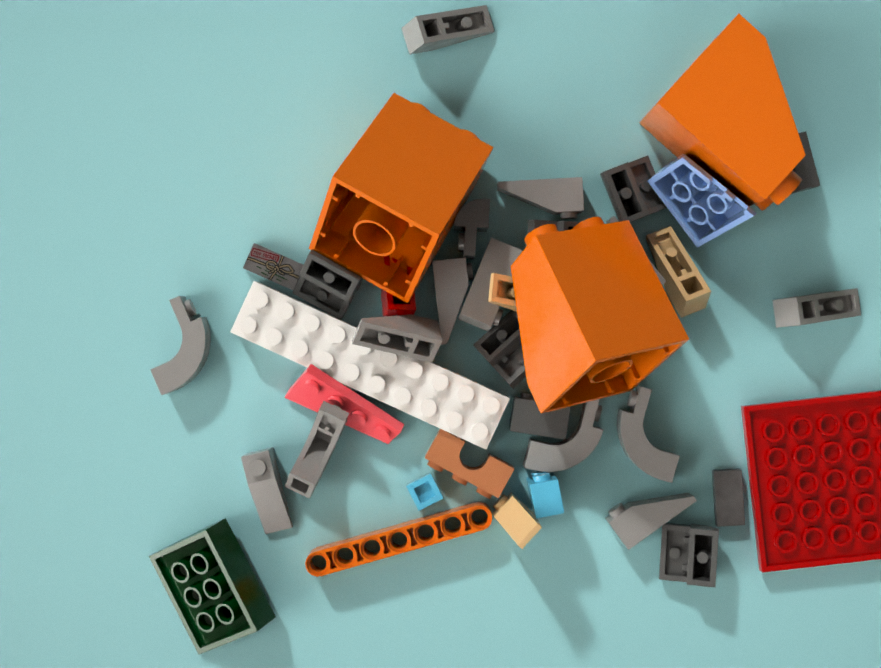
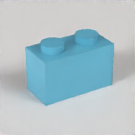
[526,471,564,519]

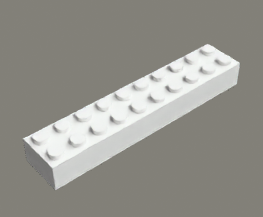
[230,281,510,450]

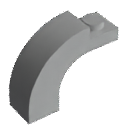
[150,296,211,395]
[617,386,680,483]
[523,399,603,472]
[285,401,349,499]

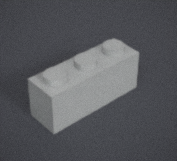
[458,237,522,332]

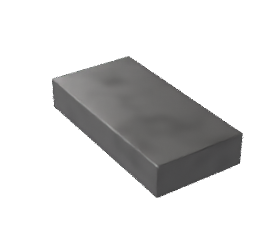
[712,469,745,527]

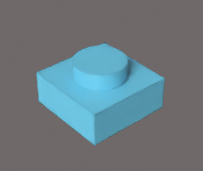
[406,473,444,511]

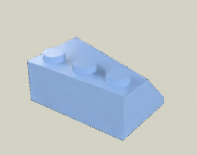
[647,154,757,248]

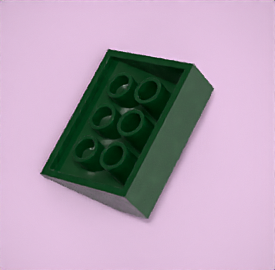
[149,518,276,655]

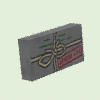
[243,243,303,291]

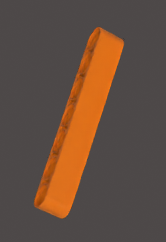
[305,502,492,577]

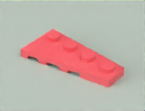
[284,364,404,444]

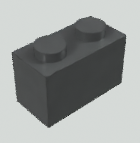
[509,392,571,440]

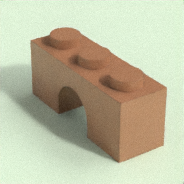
[425,429,514,499]

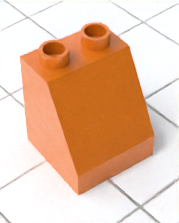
[639,14,806,211]
[309,93,494,303]
[511,217,689,414]

